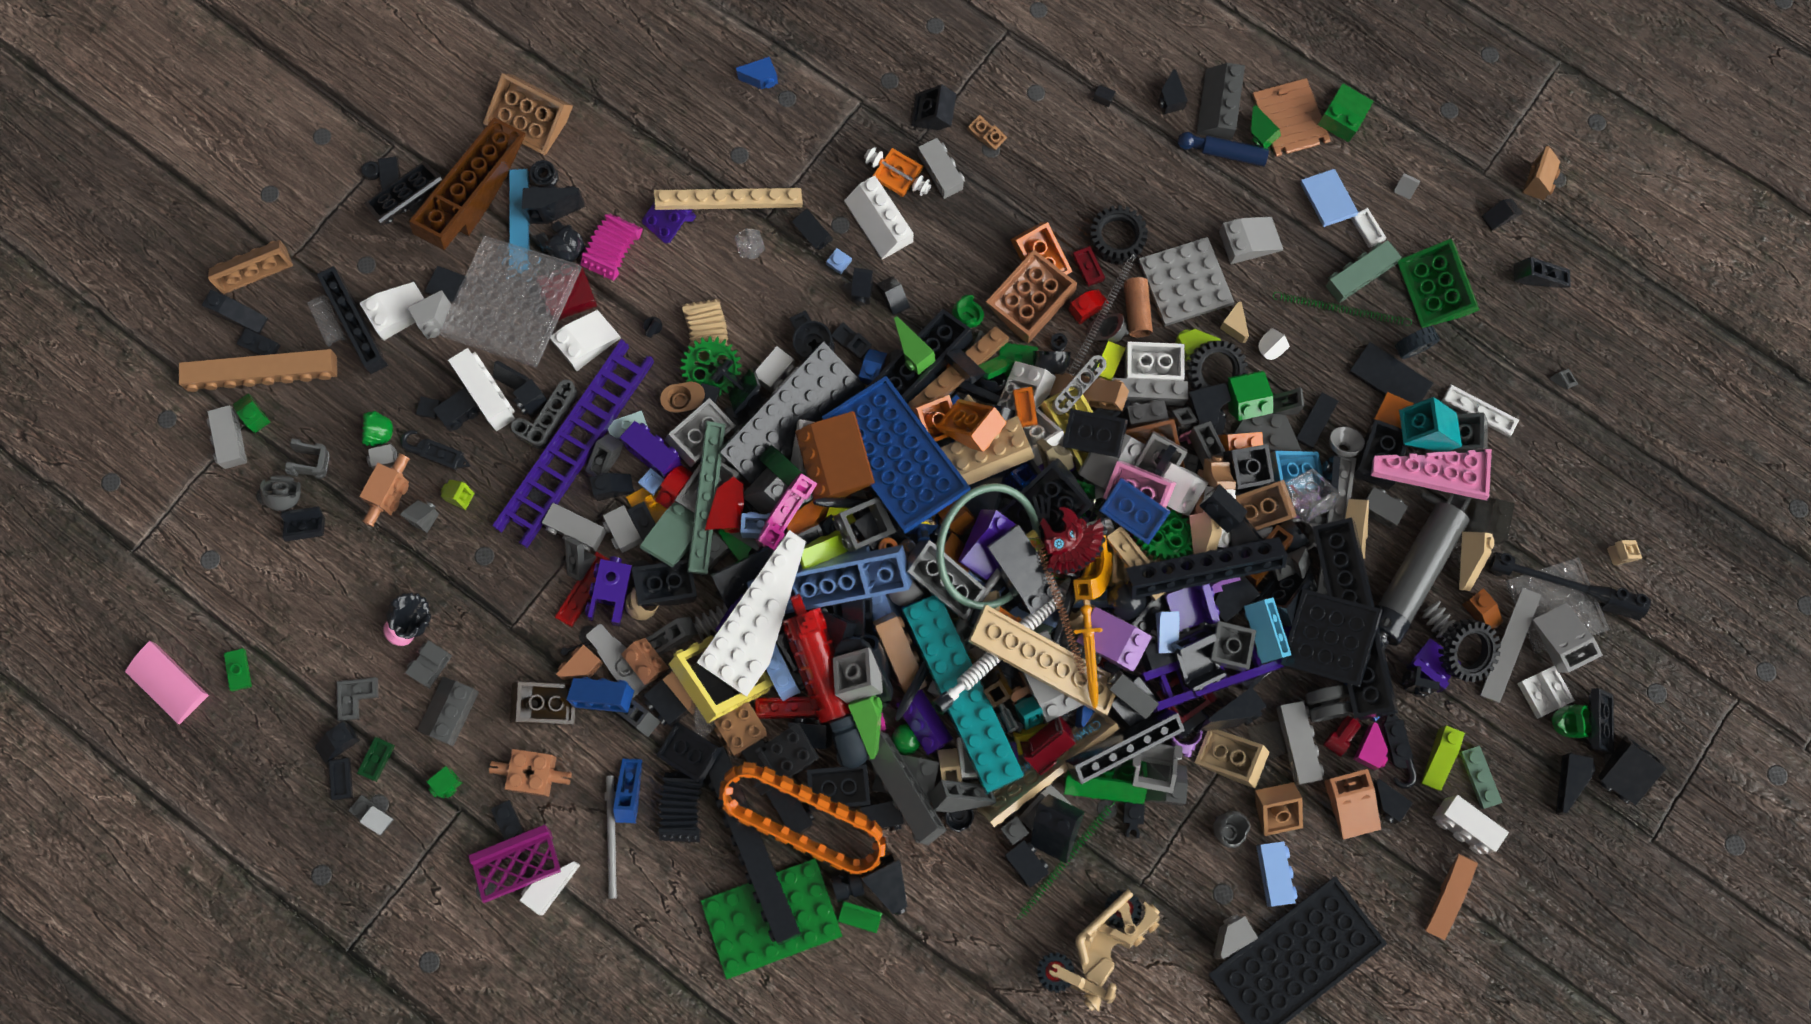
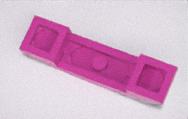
[758,473,817,550]

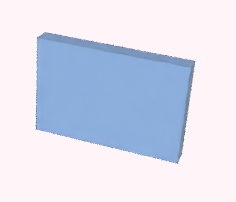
[1300,169,1358,227]

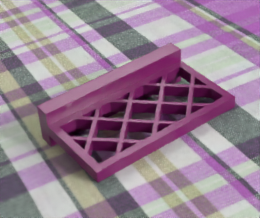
[468,825,561,903]

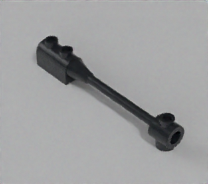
[1489,552,1651,621]

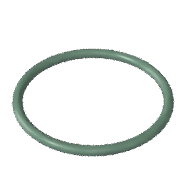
[936,483,1041,610]

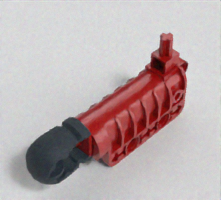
[782,594,869,768]

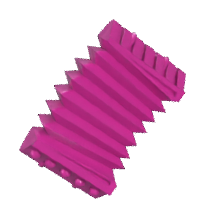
[580,214,643,281]

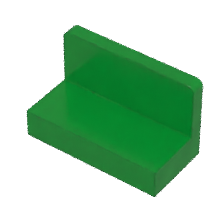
[838,901,882,933]

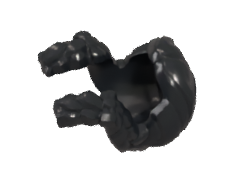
[536,220,584,266]

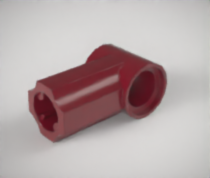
[1323,715,1362,757]

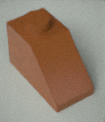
[1462,588,1503,630]

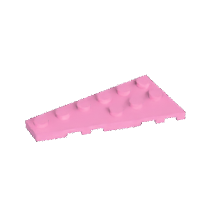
[1371,449,1492,501]

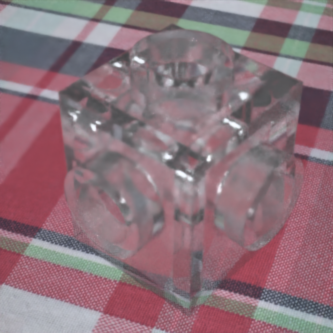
[734,228,765,259]

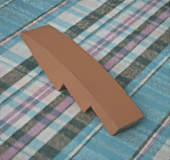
[1425,853,1478,940]

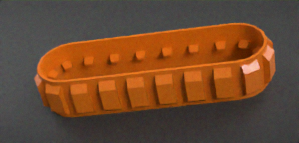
[719,762,886,875]

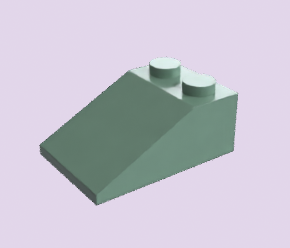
[640,502,694,567]

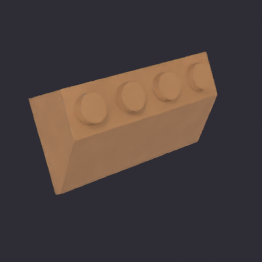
[208,240,293,294]

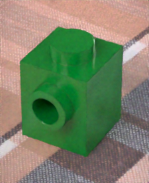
[426,766,463,799]

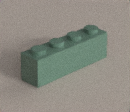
[1325,240,1401,303]

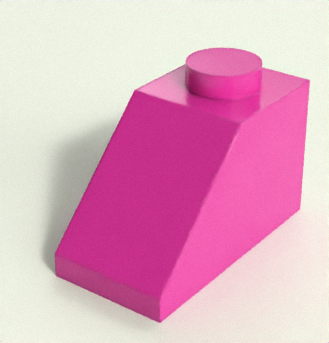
[1353,722,1388,771]

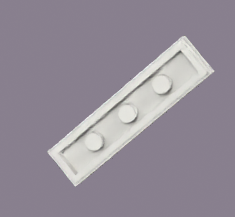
[1441,385,1519,437]

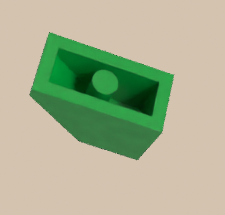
[1251,105,1281,148]
[233,393,271,433]

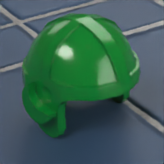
[952,295,984,328]

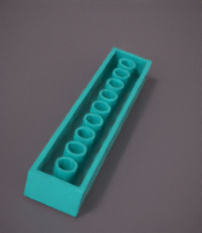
[902,595,1024,794]

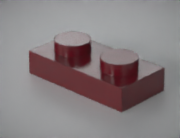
[1073,246,1105,287]

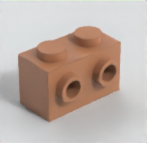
[621,638,669,685]

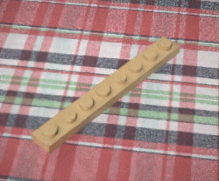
[654,188,803,210]

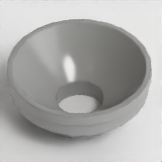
[1329,427,1365,457]

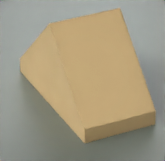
[1220,302,1249,343]

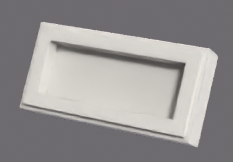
[1351,208,1386,248]

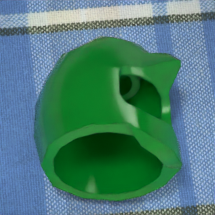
[1551,705,1591,738]

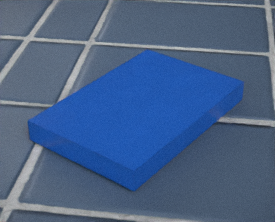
[1099,478,1171,545]

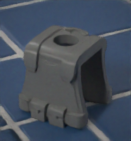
[285,438,330,479]

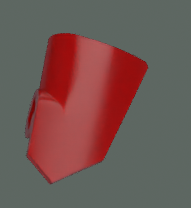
[705,476,744,533]

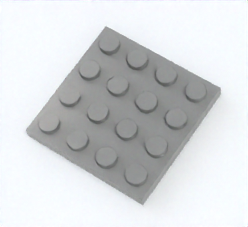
[1138,237,1234,327]

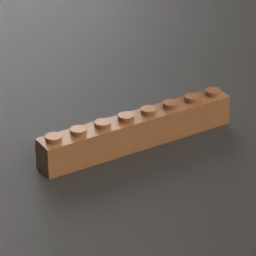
[179,349,337,392]

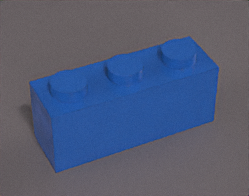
[567,677,634,713]

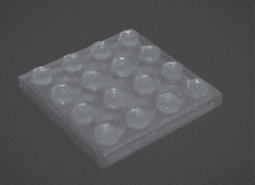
[1505,557,1610,654]

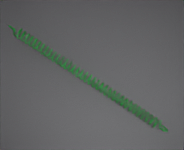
[1273,292,1412,326]
[1017,802,1115,919]

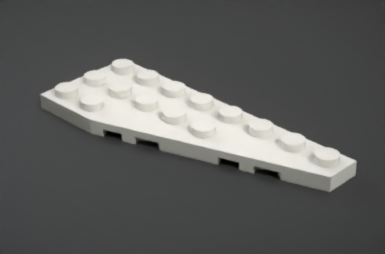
[697,530,806,697]

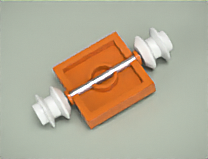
[864,147,931,197]

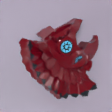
[1040,507,1108,575]

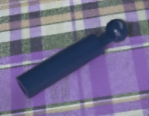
[1178,132,1269,167]

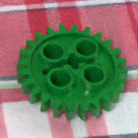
[680,335,742,396]
[1133,506,1193,561]

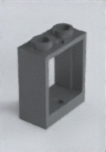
[833,497,896,553]

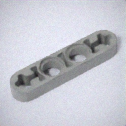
[1052,355,1107,415]

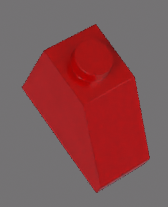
[1069,289,1109,324]

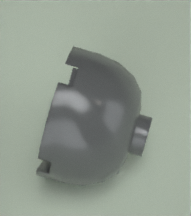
[260,475,301,512]

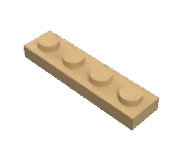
[1106,526,1166,601]

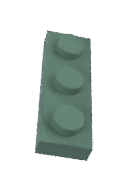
[1459,746,1503,809]

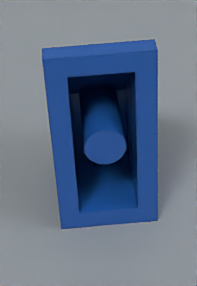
[736,57,778,89]
[859,349,887,386]

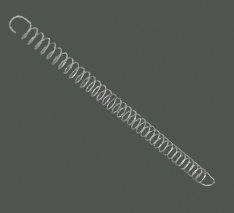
[1069,255,1134,376]

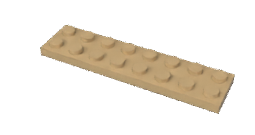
[968,605,1116,716]
[976,711,1120,827]

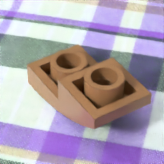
[967,115,1007,151]

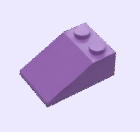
[1076,607,1152,672]

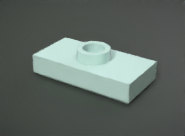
[608,410,648,440]

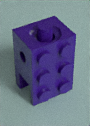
[585,556,632,627]

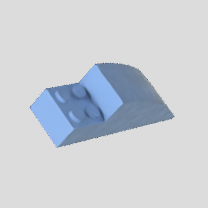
[747,545,913,614]

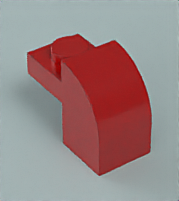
[655,465,693,509]

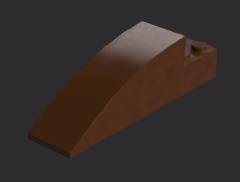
[409,117,526,250]

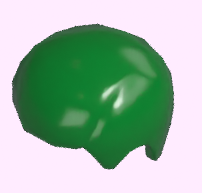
[891,723,920,756]

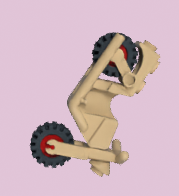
[1037,889,1160,1012]

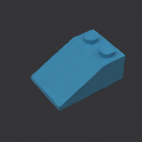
[1270,451,1323,493]

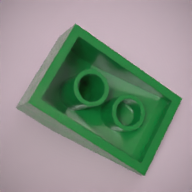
[1318,83,1374,143]

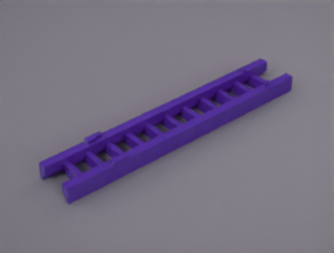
[492,339,654,548]
[1139,626,1292,713]

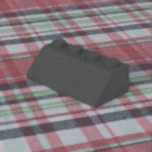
[1196,63,1245,140]
[906,540,986,620]

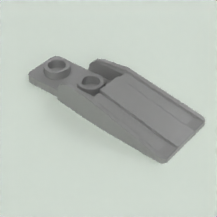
[586,624,651,698]

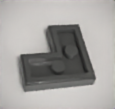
[337,677,379,721]

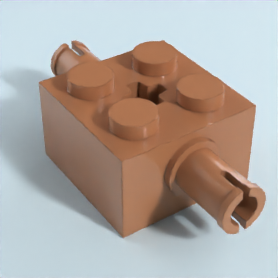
[359,453,410,527]
[489,749,571,797]

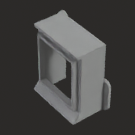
[1132,744,1183,793]

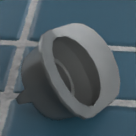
[1087,313,1129,343]

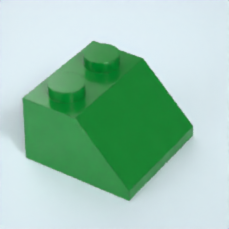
[1228,370,1273,421]

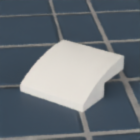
[1517,666,1575,719]

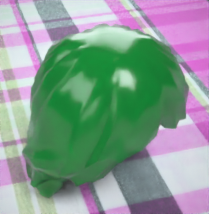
[362,411,393,447]

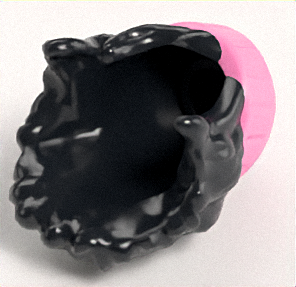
[383,592,431,646]

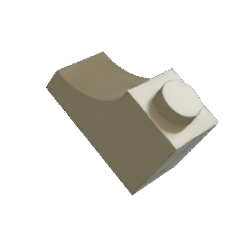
[1036,438,1074,470]

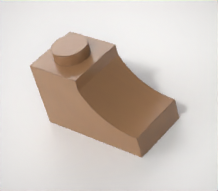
[1203,455,1236,489]

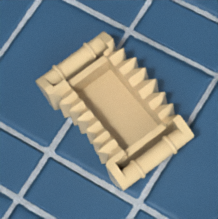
[682,299,728,364]

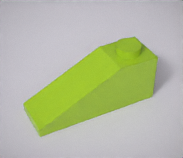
[1421,726,1465,791]

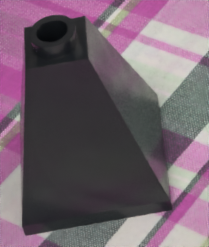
[861,852,907,915]

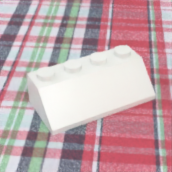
[844,175,913,260]

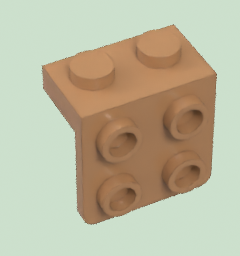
[714,702,767,758]

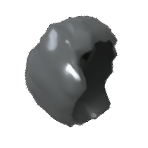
[1213,810,1251,848]

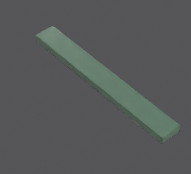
[687,421,725,575]

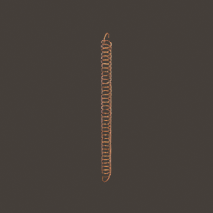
[1035,537,1088,682]

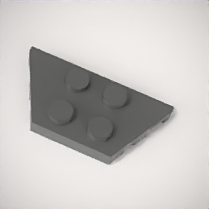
[1234,414,1301,452]

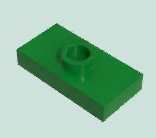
[224,648,252,692]

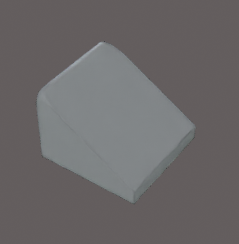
[1394,174,1420,199]

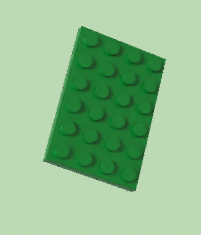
[701,859,843,980]

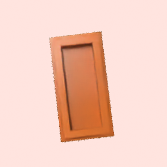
[1013,386,1038,428]

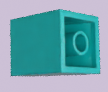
[1399,397,1462,452]

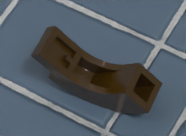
[967,646,1012,708]

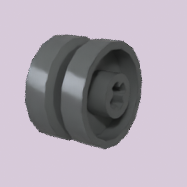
[1305,685,1353,722]

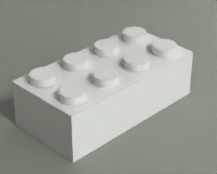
[448,348,515,431]

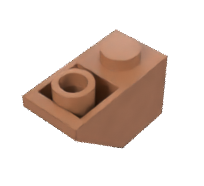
[557,645,604,680]

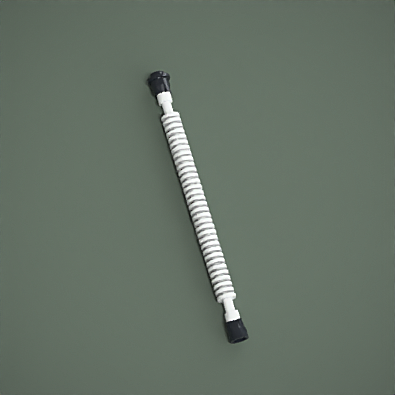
[932,567,1086,714]

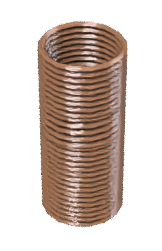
[1124,277,1153,337]

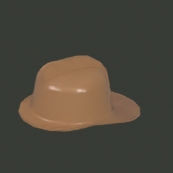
[660,382,705,413]

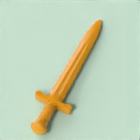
[1074,605,1103,709]

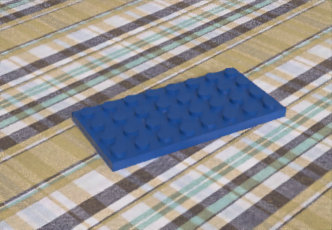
[822,376,971,533]

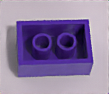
[619,421,682,479]

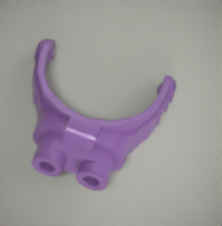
[1170,731,1203,757]

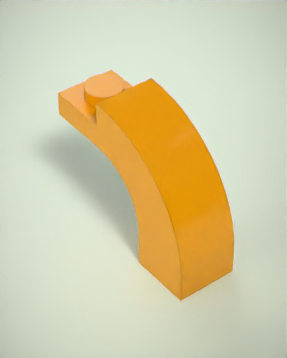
[1073,535,1112,600]

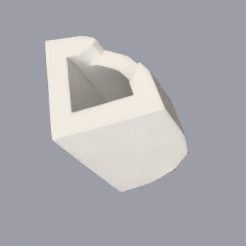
[1258,328,1290,360]

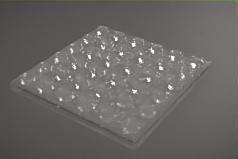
[439,236,582,368]

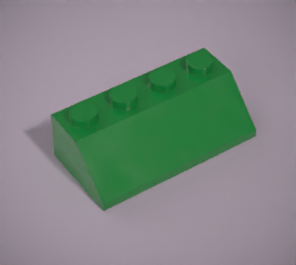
[1064,758,1147,804]

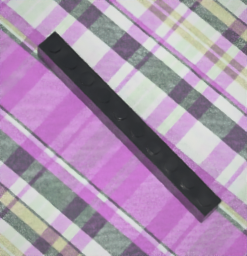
[691,663,815,834]
[708,746,801,945]

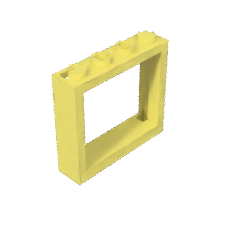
[669,635,774,723]

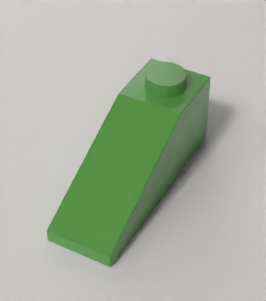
[894,316,936,375]
[848,695,882,760]

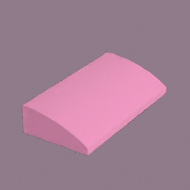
[125,641,209,724]

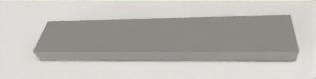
[1480,587,1542,703]

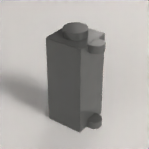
[1106,670,1159,719]

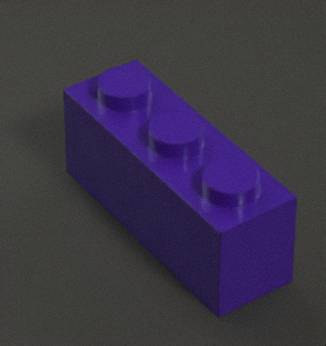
[896,689,953,755]

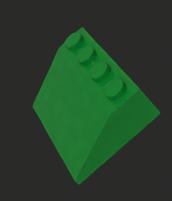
[1398,239,1480,328]

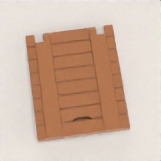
[1252,78,1331,157]

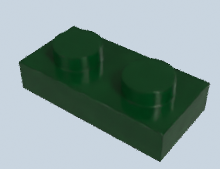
[357,737,395,782]

